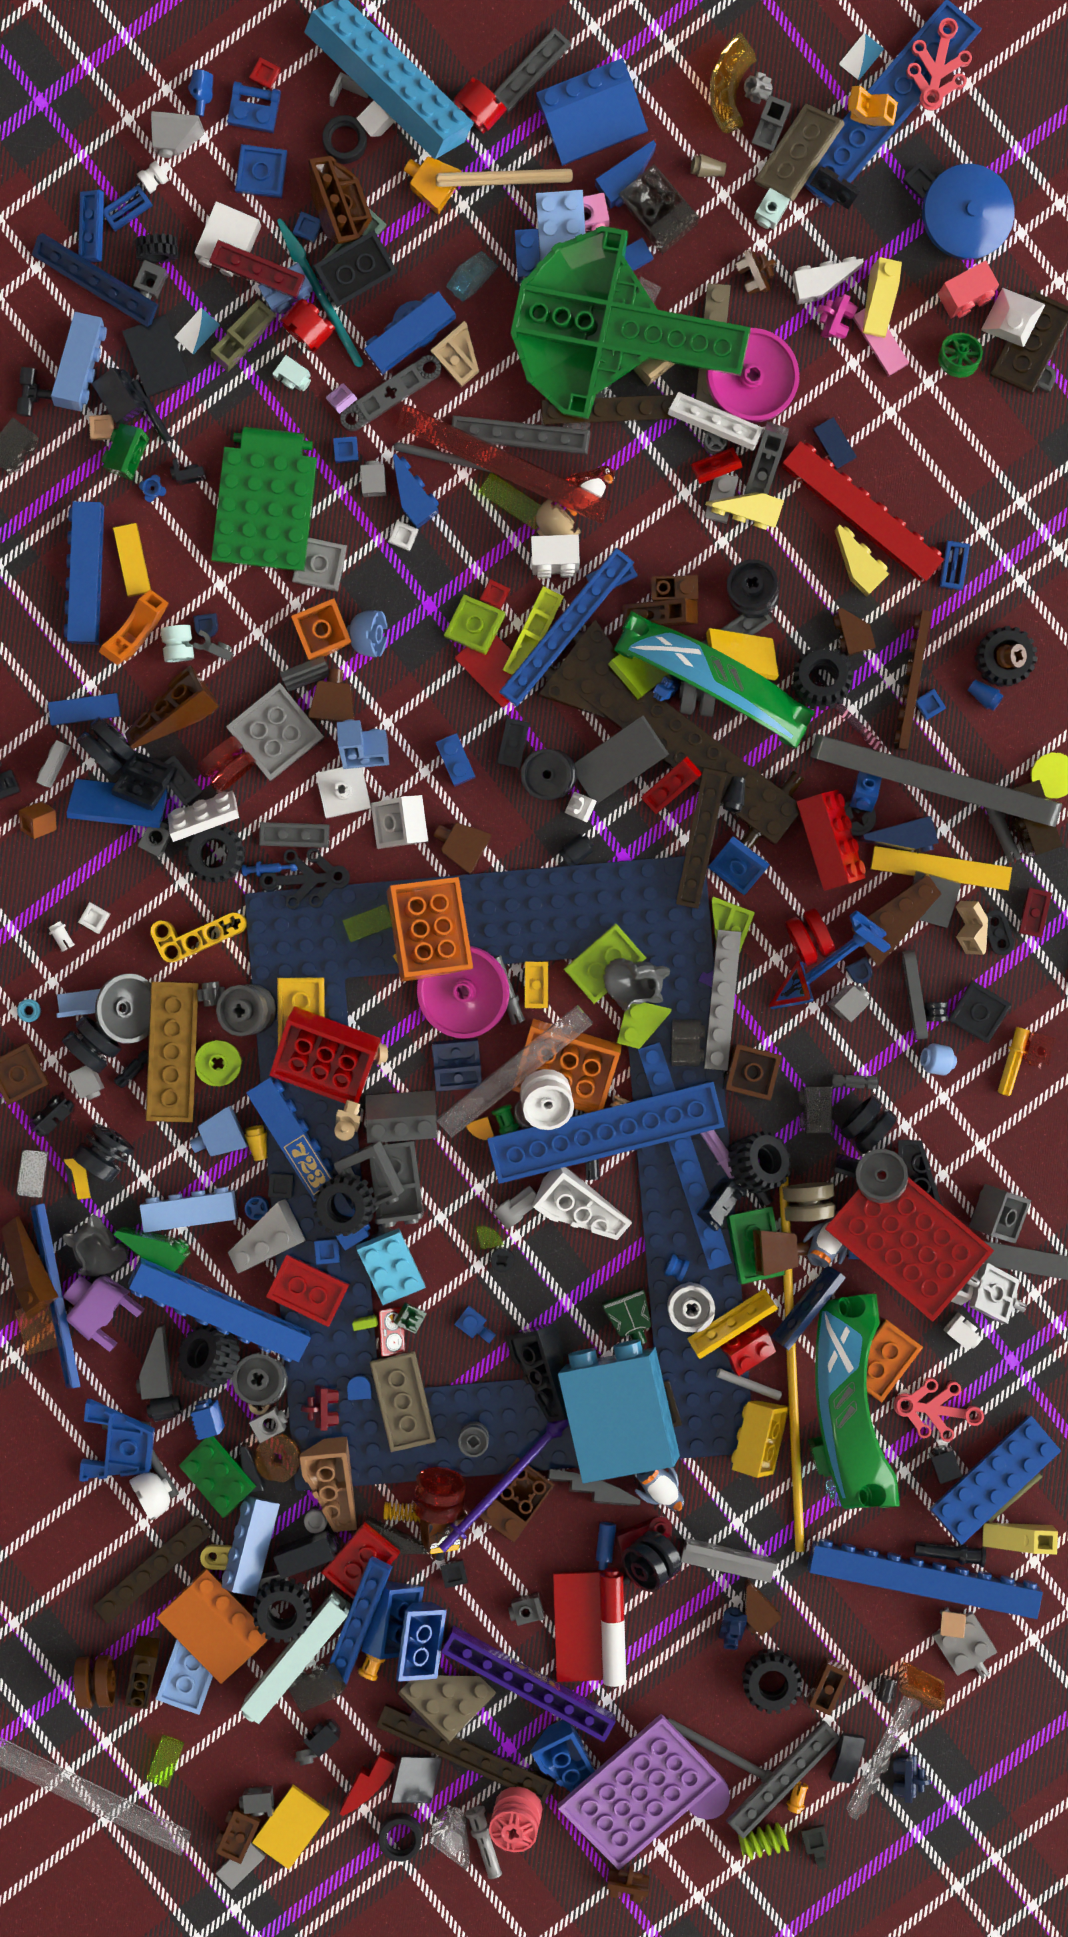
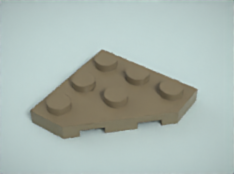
[398,1676,496,1744]

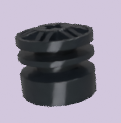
[72,1123,135,1183]

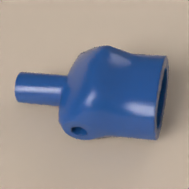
[188,70,213,117]

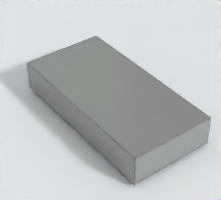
[216,1841,265,1890]

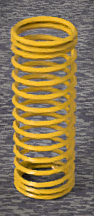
[383,1502,436,1523]

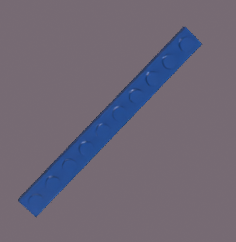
[638,1042,732,1270]

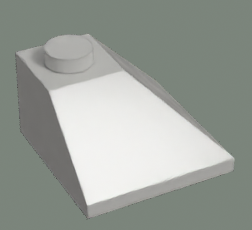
[981,288,1045,347]

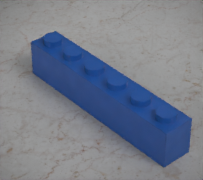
[64,501,104,645]

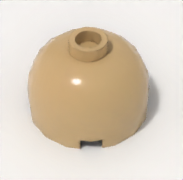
[536,497,581,536]

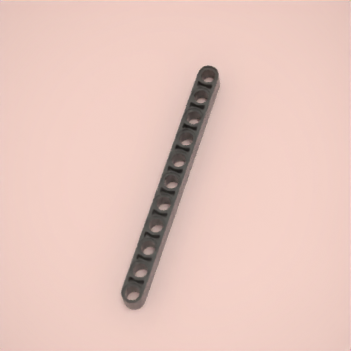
[810,734,1063,827]

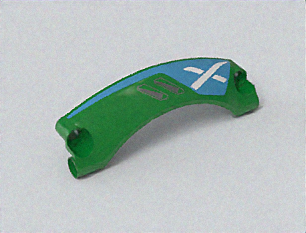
[614,611,815,749]
[815,1294,900,1509]

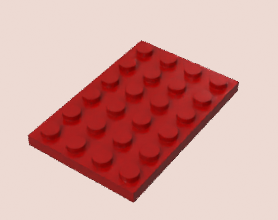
[825,1171,994,1322]

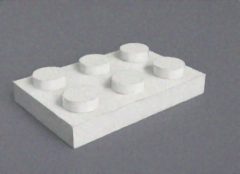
[167,791,239,842]

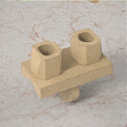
[334,1100,361,1141]

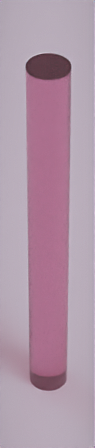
[814,680,883,751]

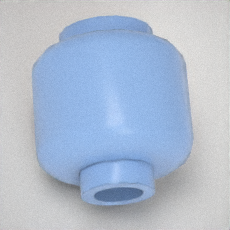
[920,1043,957,1076]

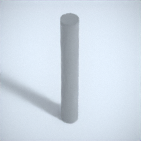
[716,1368,782,1400]

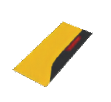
[64,1159,91,1200]

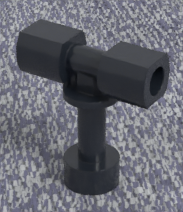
[16,367,53,417]

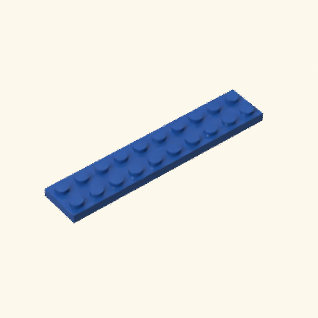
[804,0,982,208]
[487,1081,725,1184]

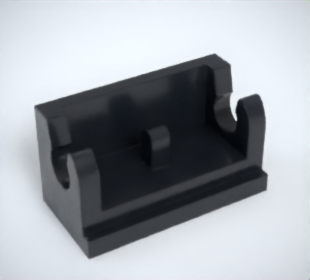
[697,1178,747,1231]

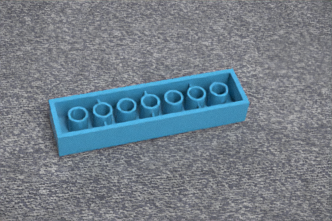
[304,0,474,159]

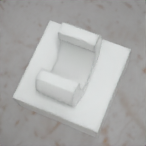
[565,792,597,822]

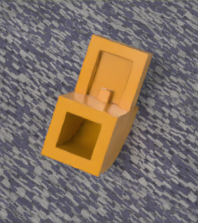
[848,86,898,126]

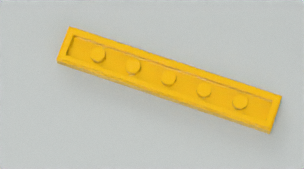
[870,846,1012,890]

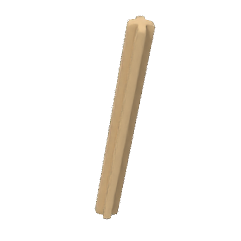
[436,169,573,187]

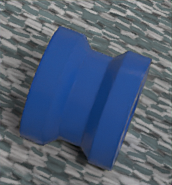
[245,1196,270,1220]
[663,1254,690,1282]

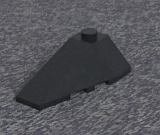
[897,1140,943,1206]
[505,1322,568,1422]

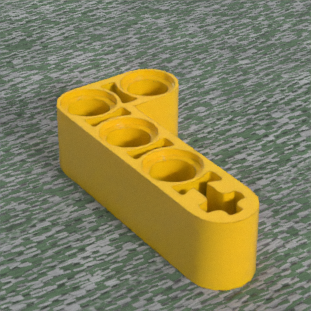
[151,913,247,963]

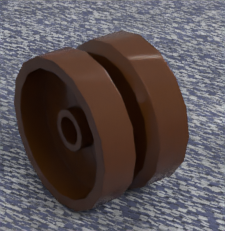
[74,1655,116,1710]

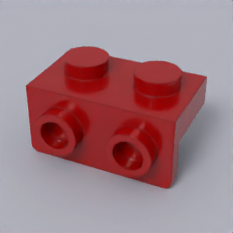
[720,1322,776,1377]

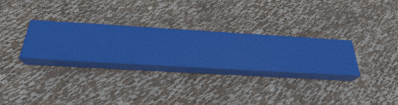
[499,548,634,707]
[30,1204,81,1388]

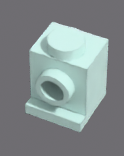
[273,355,311,391]

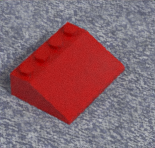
[269,1006,382,1104]

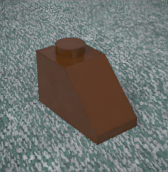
[744,1579,782,1637]

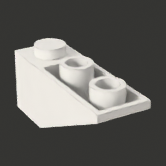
[792,257,864,305]

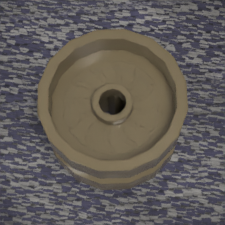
[782,1182,836,1222]

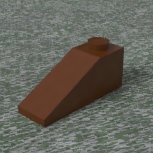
[623,598,698,627]

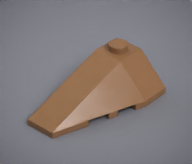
[300,1437,357,1532]

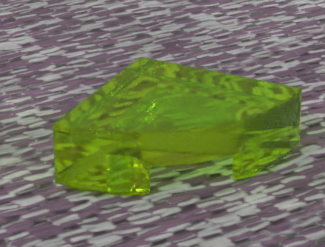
[476,1226,504,1250]

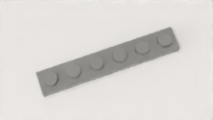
[704,930,741,1071]

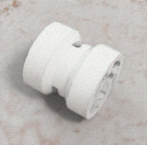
[137,161,169,194]

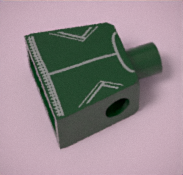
[602,1287,651,1345]

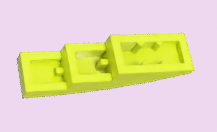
[503,586,564,675]

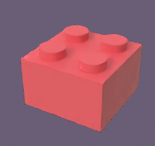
[938,260,999,319]

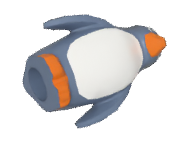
[803,1210,848,1267]
[635,1467,684,1511]

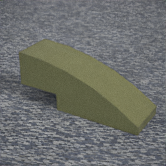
[211,299,276,372]

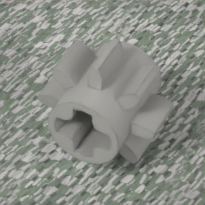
[744,72,773,104]

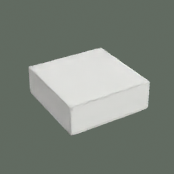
[388,520,419,552]
[78,902,110,934]

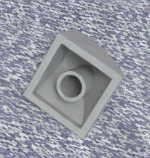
[151,111,205,158]

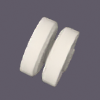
[520,1069,574,1130]

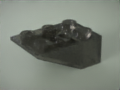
[618,164,699,255]

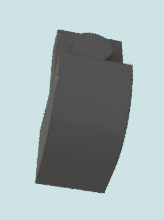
[752,95,791,152]

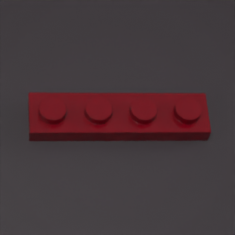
[209,240,305,299]

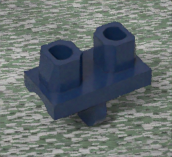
[718,1607,747,1650]
[893,1754,931,1803]

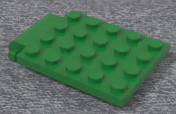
[211,426,317,572]

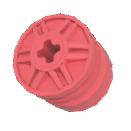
[489,1787,543,1852]

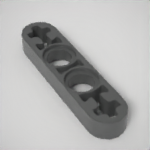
[902,949,928,1040]

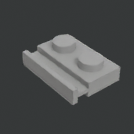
[36,740,71,788]

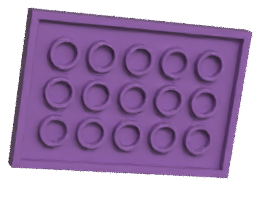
[557,1714,723,1870]

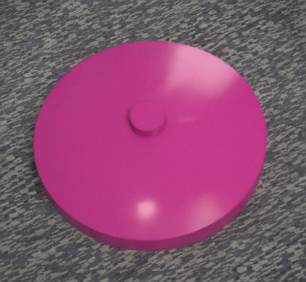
[706,328,799,423]
[417,946,509,1038]

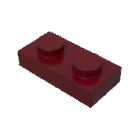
[1018,888,1052,938]

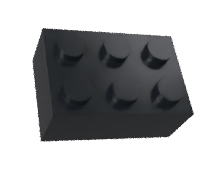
[313,230,398,308]

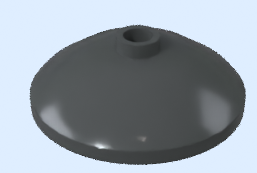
[95,974,151,1043]

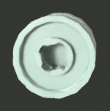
[160,625,194,662]

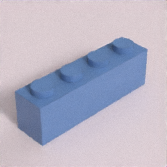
[51,312,107,412]
[222,1496,280,1596]

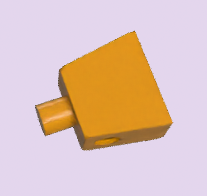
[404,156,462,215]

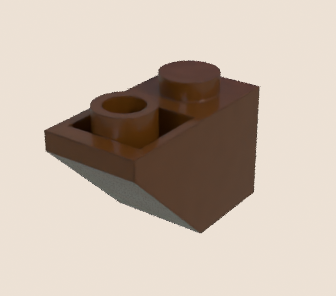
[651,575,698,601]
[833,608,876,657]

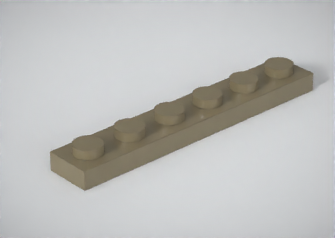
[696,283,731,409]

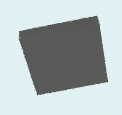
[912,870,961,928]

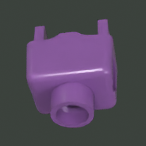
[63,1275,145,1352]

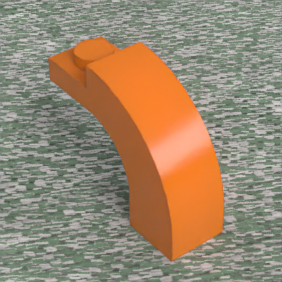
[99,589,169,666]

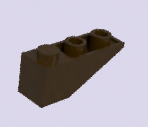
[125,1635,160,1709]

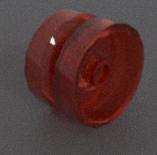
[196,736,256,794]
[412,1467,466,1524]

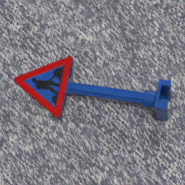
[769,910,891,1009]

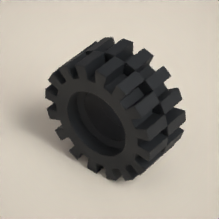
[135,233,178,264]

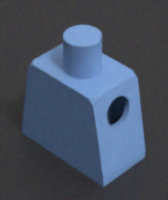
[190,1105,248,1156]

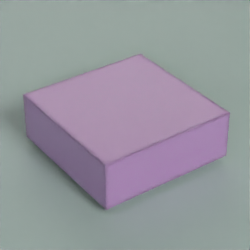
[326,383,357,414]

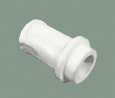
[49,921,75,952]

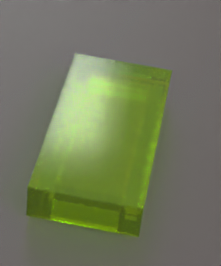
[343,904,392,942]
[146,1735,184,1788]

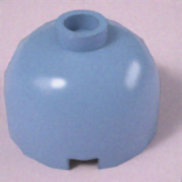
[347,610,387,657]

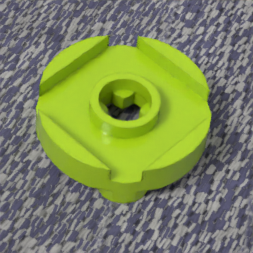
[195,1040,242,1086]

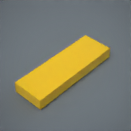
[113,523,151,597]

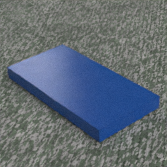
[67,779,168,828]

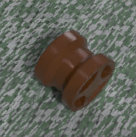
[997,644,1027,668]

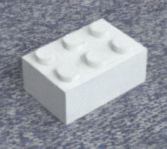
[531,534,580,579]

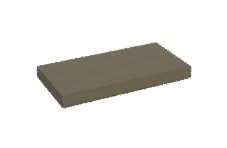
[754,104,845,202]
[370,1351,436,1452]

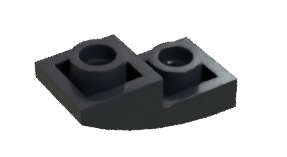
[828,1732,865,1784]

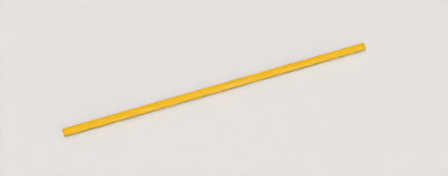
[779,1177,805,1552]

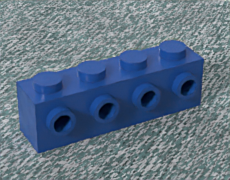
[364,291,456,375]

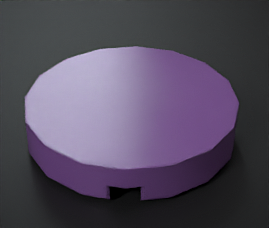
[689,1778,730,1820]

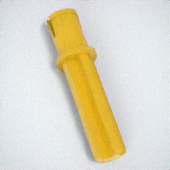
[998,1027,1031,1096]

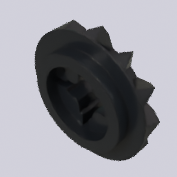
[844,801,876,836]

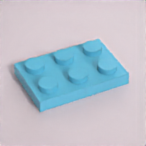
[356,1228,426,1305]

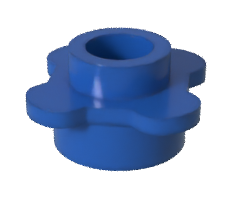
[139,475,166,502]

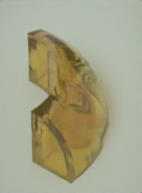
[710,32,757,133]

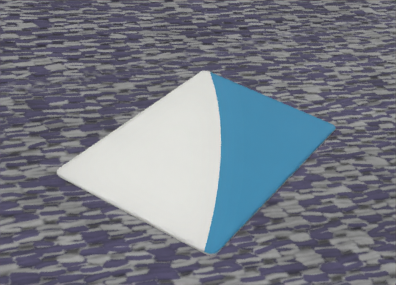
[839,33,884,80]
[175,308,220,354]

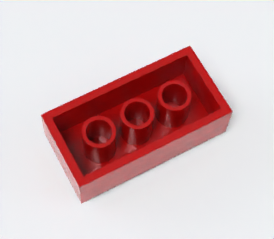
[797,789,866,891]

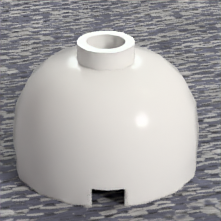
[129,1473,172,1521]

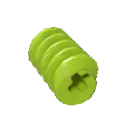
[738,1822,789,1860]

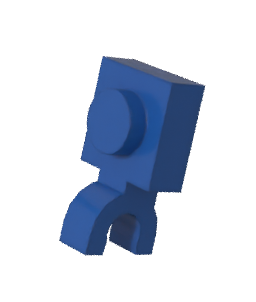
[454,1306,496,1344]

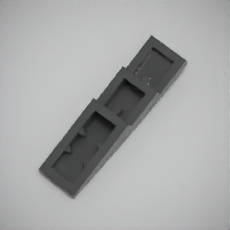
[547,1469,640,1507]

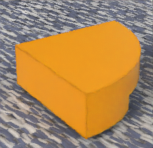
[466,1116,494,1140]

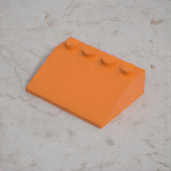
[387,877,473,982]
[512,1019,622,1113]
[156,1568,268,1684]

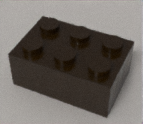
[1011,780,1063,857]

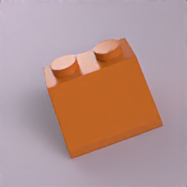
[291,599,351,660]

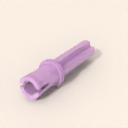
[700,1130,735,1179]

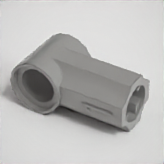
[493,1185,537,1230]

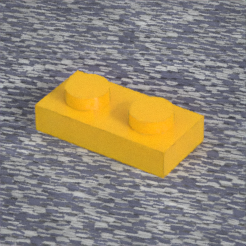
[525,962,548,1008]

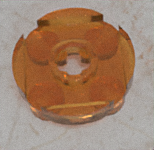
[255,1434,301,1482]

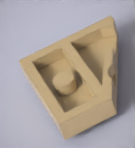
[431,321,479,387]

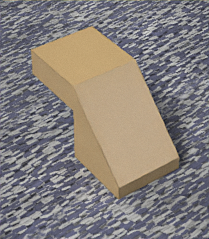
[956,901,988,955]

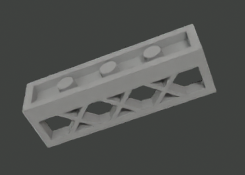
[681,1538,778,1583]

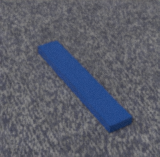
[324,1556,393,1687]

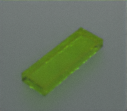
[478,472,541,531]

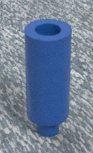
[596,1522,616,1570]

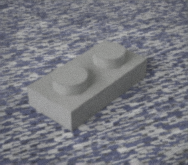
[704,474,739,524]

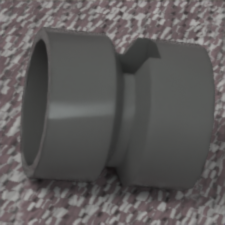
[458,1421,489,1457]

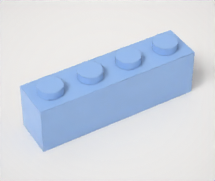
[140,1187,238,1233]

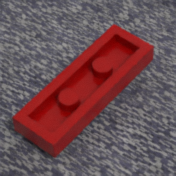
[641,757,702,814]

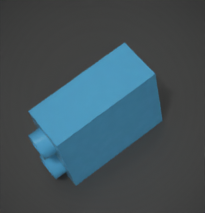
[558,1340,680,1483]

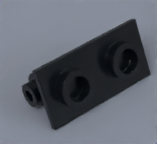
[810,166,860,210]
[29,1092,75,1138]

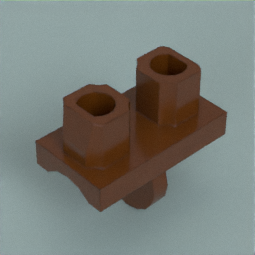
[735,249,777,295]
[607,1864,650,1903]

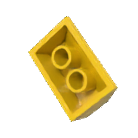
[731,1401,789,1478]

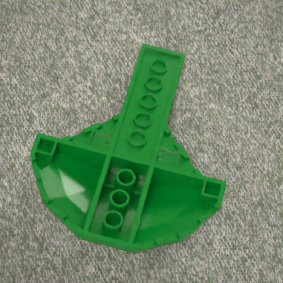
[511,226,751,419]

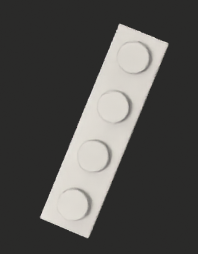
[668,392,764,450]

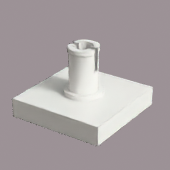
[316,767,371,819]

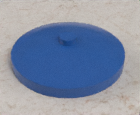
[922,164,1015,260]

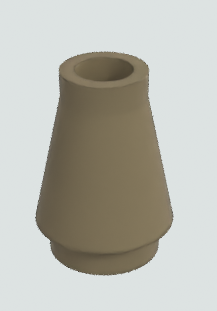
[691,153,726,177]

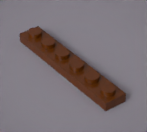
[893,610,932,751]

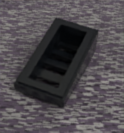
[239,1442,266,1492]

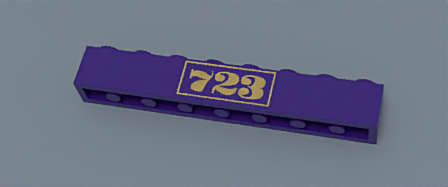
[441,1625,616,1742]

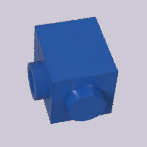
[849,771,882,812]

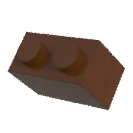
[806,1657,849,1716]

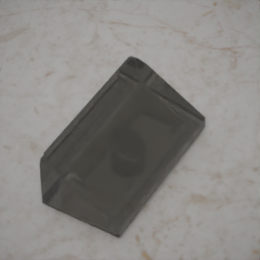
[16,1148,48,1197]

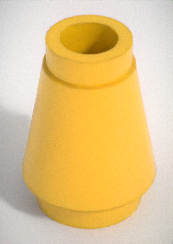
[244,1125,268,1161]

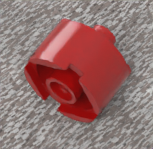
[453,76,507,134]
[279,298,335,354]

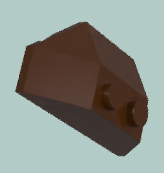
[308,156,372,244]

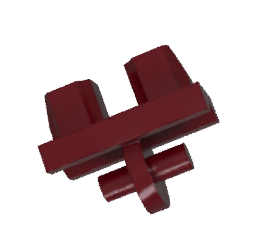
[301,1385,339,1431]

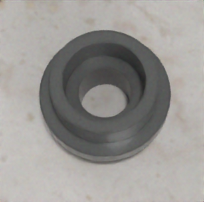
[294,1748,317,1766]

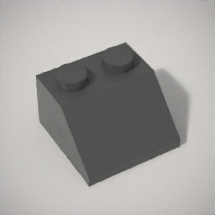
[969,1184,1032,1244]

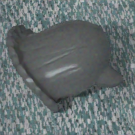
[603,958,670,1011]
[63,1214,129,1277]

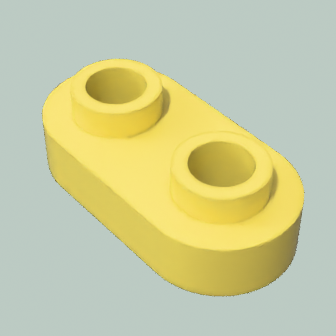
[200,1544,232,1570]

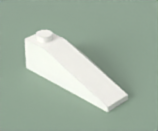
[532,1167,632,1240]

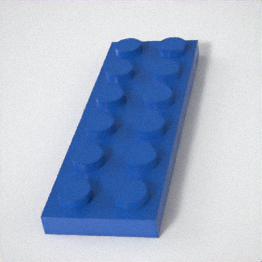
[929,1415,1061,1545]

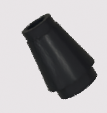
[722,776,746,813]

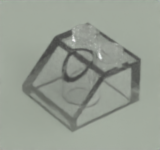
[429,1804,470,1870]

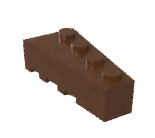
[851,873,942,966]

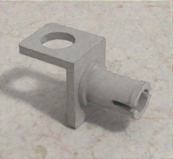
[330,72,369,107]

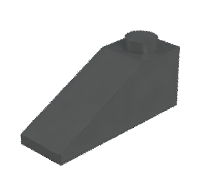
[744,421,789,495]
[136,1324,173,1399]

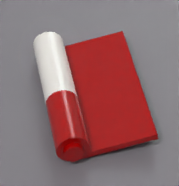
[553,1568,626,1687]

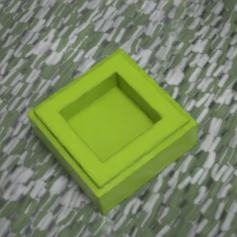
[352,1315,378,1331]

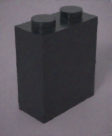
[273,1527,340,1579]

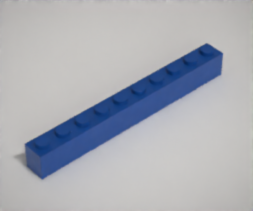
[807,1539,1043,1619]

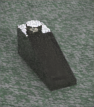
[364,1515,428,1555]

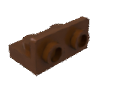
[215,1804,261,1864]

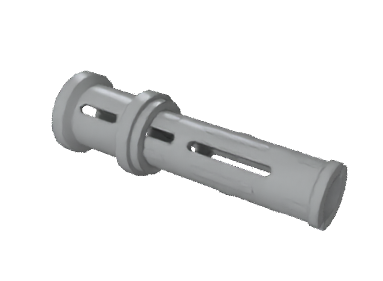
[465,1806,502,1879]

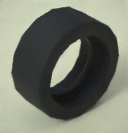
[322,115,367,164]
[378,1813,423,1862]

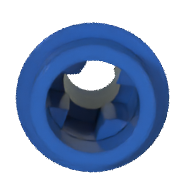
[968,679,1004,711]

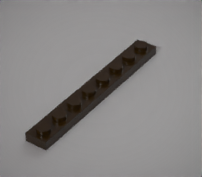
[376,1703,554,1804]

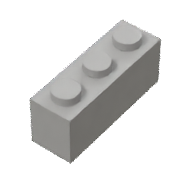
[827,985,871,1022]

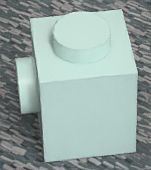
[754,188,790,230]

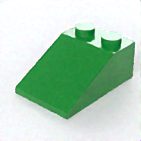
[113,1226,191,1272]

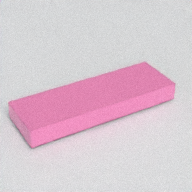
[853,309,909,377]

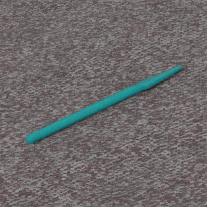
[277,218,363,367]

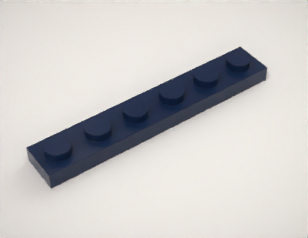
[32,233,158,327]

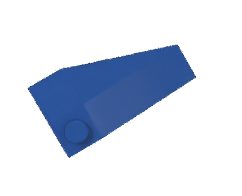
[531,1719,596,1792]

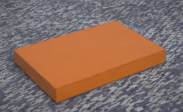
[867,1319,923,1403]

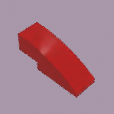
[339,1750,397,1816]

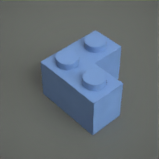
[337,719,389,769]

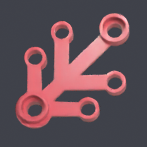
[906,18,972,111]
[893,1378,984,1442]

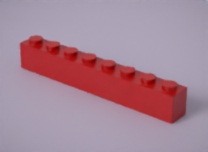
[781,441,944,584]

